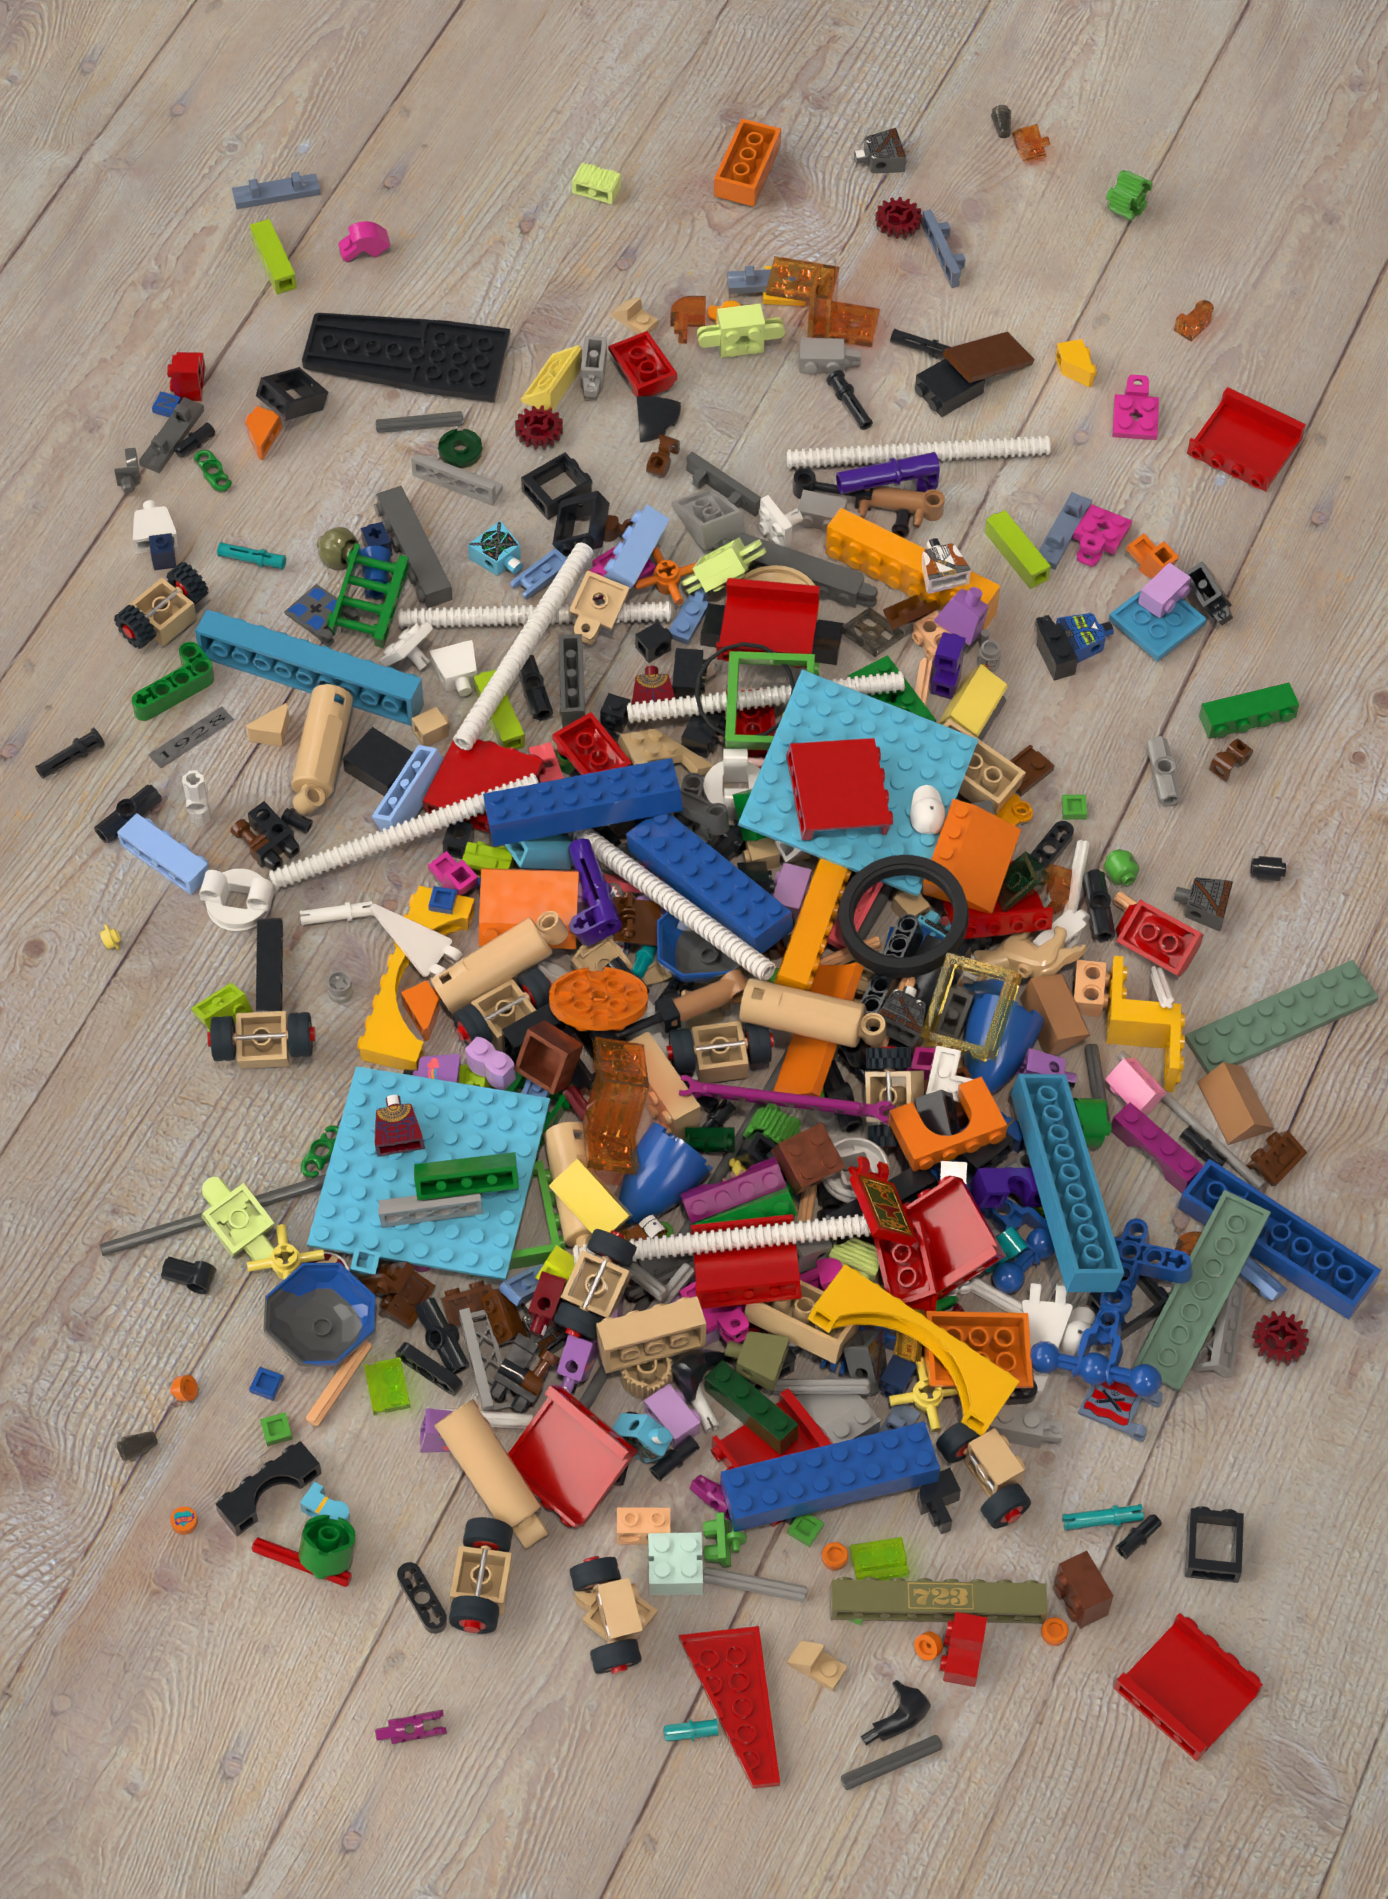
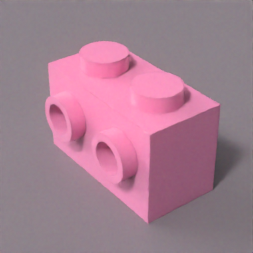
[1105,1058,1167,1114]

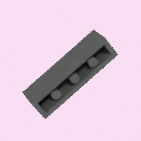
[559,634,586,728]

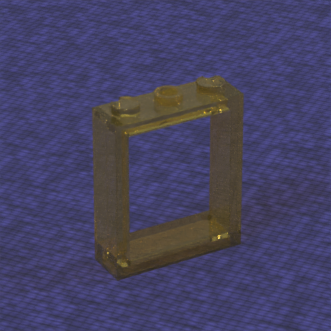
[920,952,1022,1062]

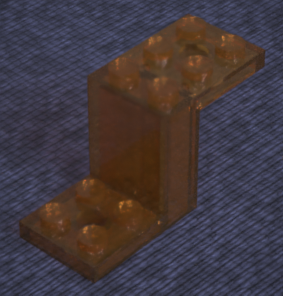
[766,256,880,347]
[582,1037,649,1175]

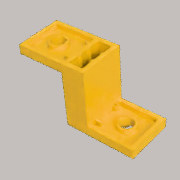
[1106,956,1185,1092]

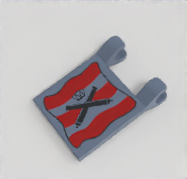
[1078,1381,1163,1442]

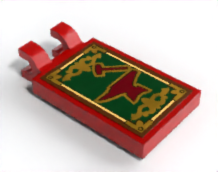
[848,1156,917,1247]

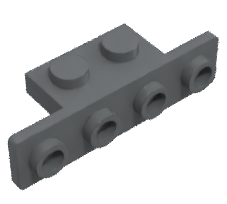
[624,1235,695,1299]

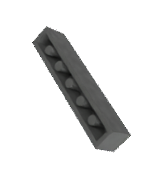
[374,486,453,608]

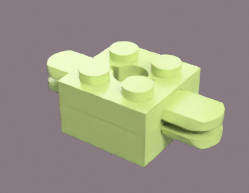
[697,304,785,358]
[681,537,767,594]
[202,1177,274,1261]

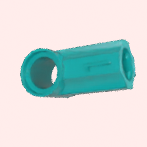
[985,1226,1028,1273]

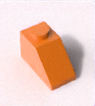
[245,406,282,460]
[401,980,441,1041]

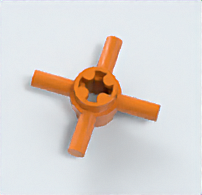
[634,547,697,605]

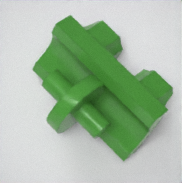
[703,1512,747,1568]

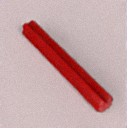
[252,1537,352,1587]

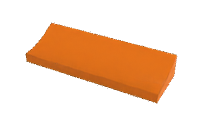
[773,962,864,1097]

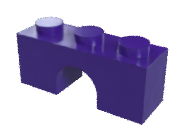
[931,632,966,699]
[970,1167,1042,1208]

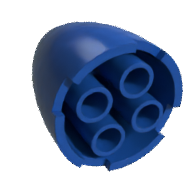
[964,994,1045,1095]
[618,1122,713,1226]

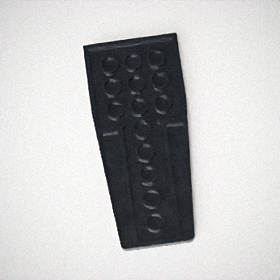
[302,313,511,402]

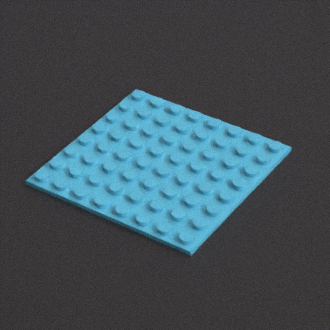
[738,670,979,897]
[307,1066,550,1281]

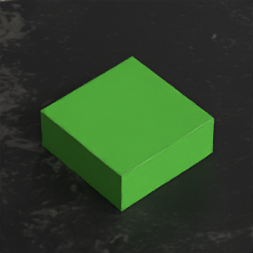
[1061,795,1087,820]
[260,1412,293,1446]
[787,1514,824,1547]

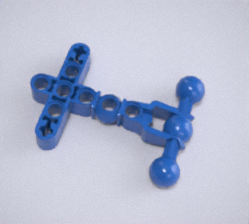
[929,1124,1055,1294]
[1030,1218,1193,1397]

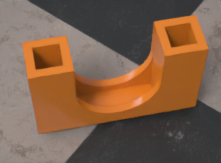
[889,1076,1007,1172]

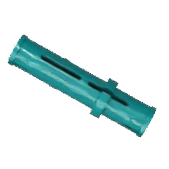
[217,542,287,570]
[1062,1504,1144,1531]

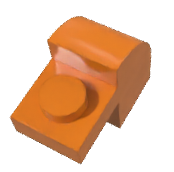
[1126,533,1179,579]

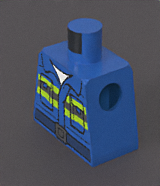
[1056,613,1114,663]

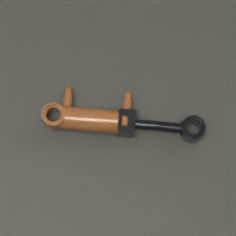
[793,468,945,528]
[589,970,747,1057]

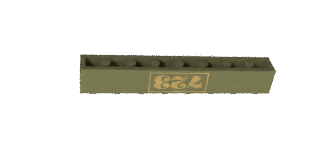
[830,1577,1048,1624]

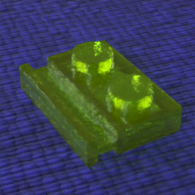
[364,1357,411,1415]
[849,1537,910,1581]

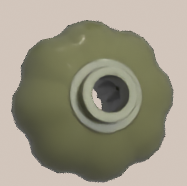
[317,527,358,570]

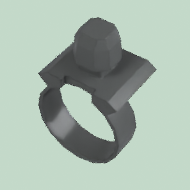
[114,448,140,493]

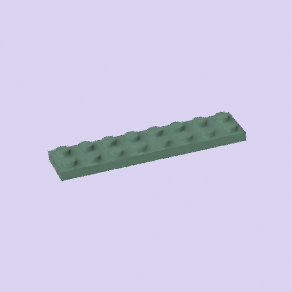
[1185,960,1378,1074]
[1133,1190,1271,1392]

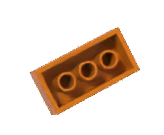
[714,118,781,207]

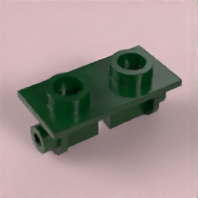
[683,1127,736,1152]

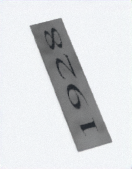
[148,706,234,768]

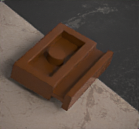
[1010,745,1055,797]

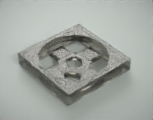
[840,607,905,657]

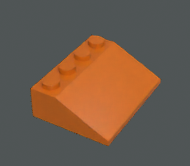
[923,799,1021,914]
[479,868,579,949]
[922,1311,1033,1388]

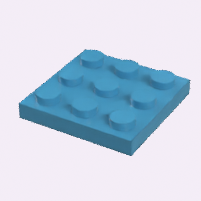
[1108,590,1207,662]

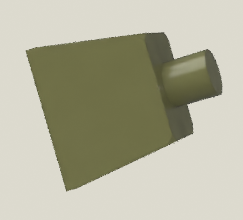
[725,1331,790,1392]

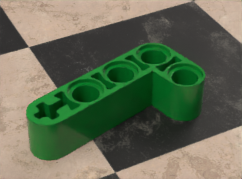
[131,642,214,721]

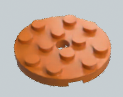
[549,967,648,1031]

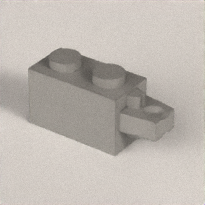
[581,336,607,397]
[799,338,861,374]
[797,490,861,532]
[989,1405,1064,1449]

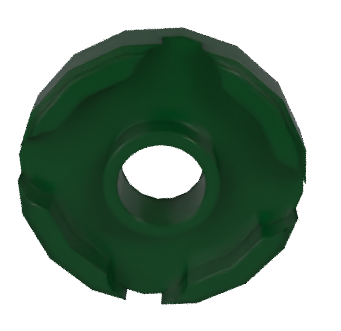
[438,429,483,468]

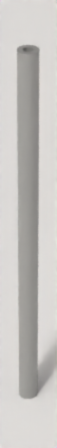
[1117,1050,1265,1190]

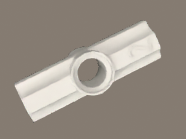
[182,770,211,827]

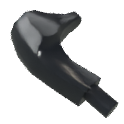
[671,1349,731,1402]
[860,1680,931,1745]

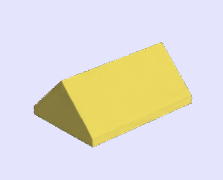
[521,345,582,411]
[938,664,1008,738]
[549,1159,633,1234]

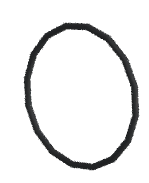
[694,642,795,736]

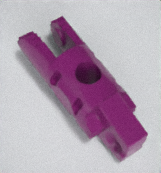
[689,1474,731,1521]
[375,1709,447,1744]

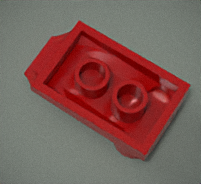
[608,331,678,397]
[726,688,777,769]
[552,712,632,775]
[1115,899,1204,977]
[873,1221,938,1315]

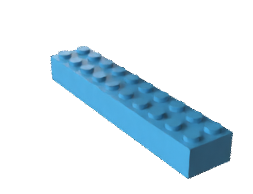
[195,610,424,726]
[1011,1074,1124,1292]

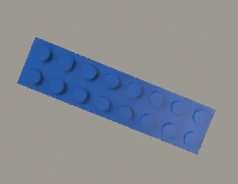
[483,758,683,847]
[626,813,793,954]
[1178,1159,1381,1320]
[720,1421,940,1532]

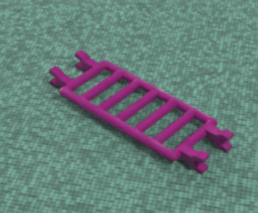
[679,1075,896,1125]

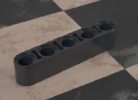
[256,918,283,1012]
[825,1168,939,1245]

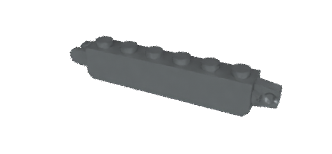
[714,533,878,608]

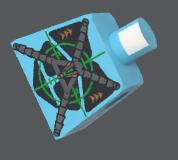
[468,521,523,575]
[612,1413,673,1464]

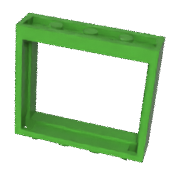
[725,651,819,750]
[471,1160,565,1277]

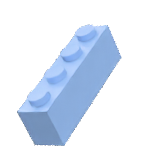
[604,504,670,589]
[372,745,443,832]
[117,813,209,895]

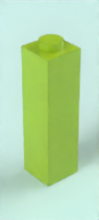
[249,219,297,295]
[985,510,1051,589]
[473,670,525,750]

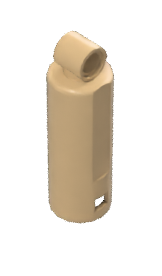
[291,684,353,815]
[431,911,568,1015]
[739,978,886,1047]
[543,1122,597,1256]
[433,1399,549,1549]

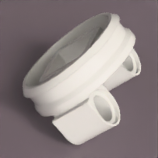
[704,749,760,820]
[199,869,274,931]
[823,1137,890,1204]

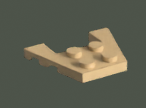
[618,729,714,775]
[570,931,672,987]

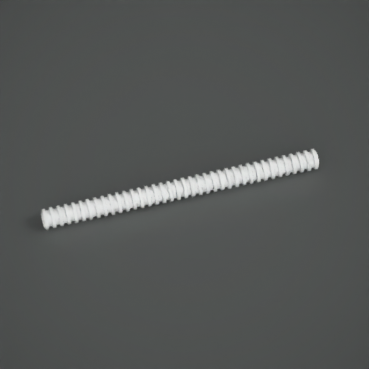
[786,435,1051,470]
[453,543,594,750]
[398,601,671,629]
[627,671,905,724]
[269,773,538,891]
[568,828,776,981]
[573,1214,871,1265]

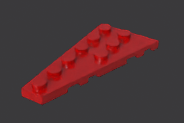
[679,1626,780,1789]

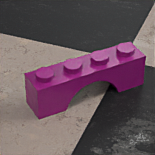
[1111,1102,1204,1194]
[680,1157,787,1223]

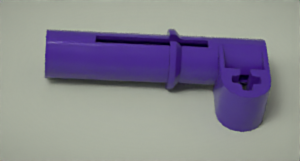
[836,452,940,494]
[568,838,622,946]

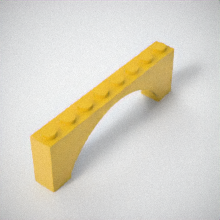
[357,886,475,1070]
[807,1264,1020,1436]

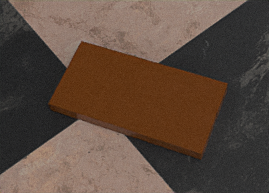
[942,331,1035,383]

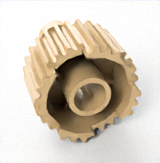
[621,1356,673,1401]

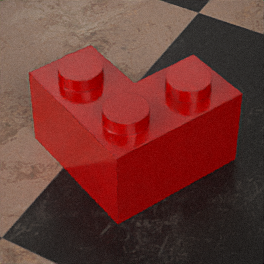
[167,352,206,401]
[939,1612,987,1687]

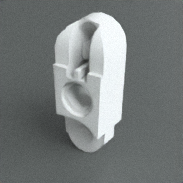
[1032,909,1090,948]

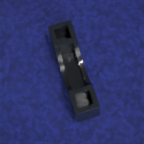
[216,1441,322,1536]

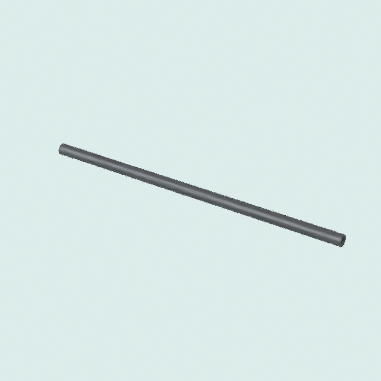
[99,1174,326,1256]

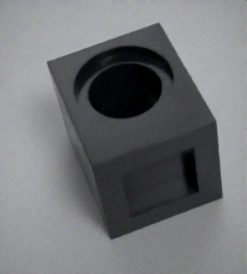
[635,622,673,663]
[442,820,474,859]

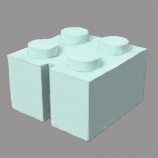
[648,1532,703,1596]

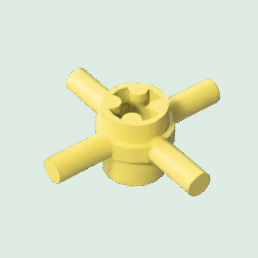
[247,1224,325,1280]
[889,1357,959,1432]

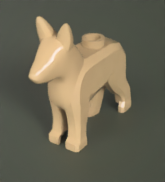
[973,926,1087,981]

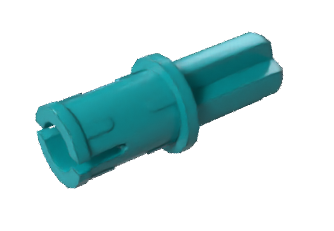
[631,945,657,978]
[663,1718,719,1741]

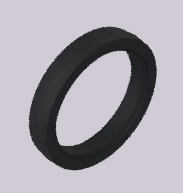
[839,855,969,978]

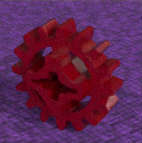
[875,197,922,239]
[515,405,563,450]
[1252,1311,1309,1366]

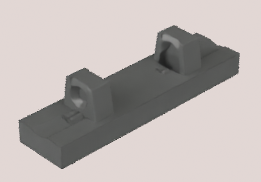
[139,397,204,474]
[686,452,761,517]

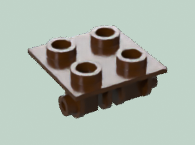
[613,891,661,946]

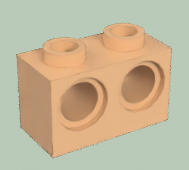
[912,610,951,661]
[1073,960,1110,1017]
[617,1508,670,1545]

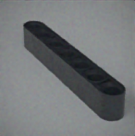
[842,914,924,1067]

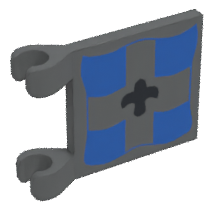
[284,584,360,647]

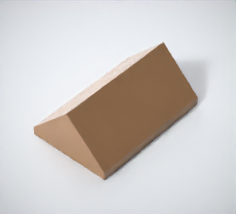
[1020,974,1091,1056]
[1197,1062,1274,1145]

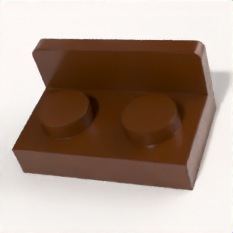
[883,595,940,631]
[1246,1130,1307,1187]
[358,1262,415,1296]
[378,1270,436,1329]
[440,1280,493,1326]
[481,1288,527,1345]

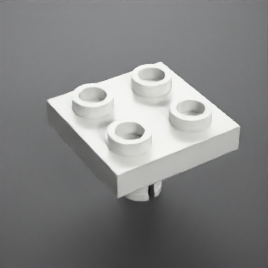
[758,495,803,549]
[379,622,433,670]

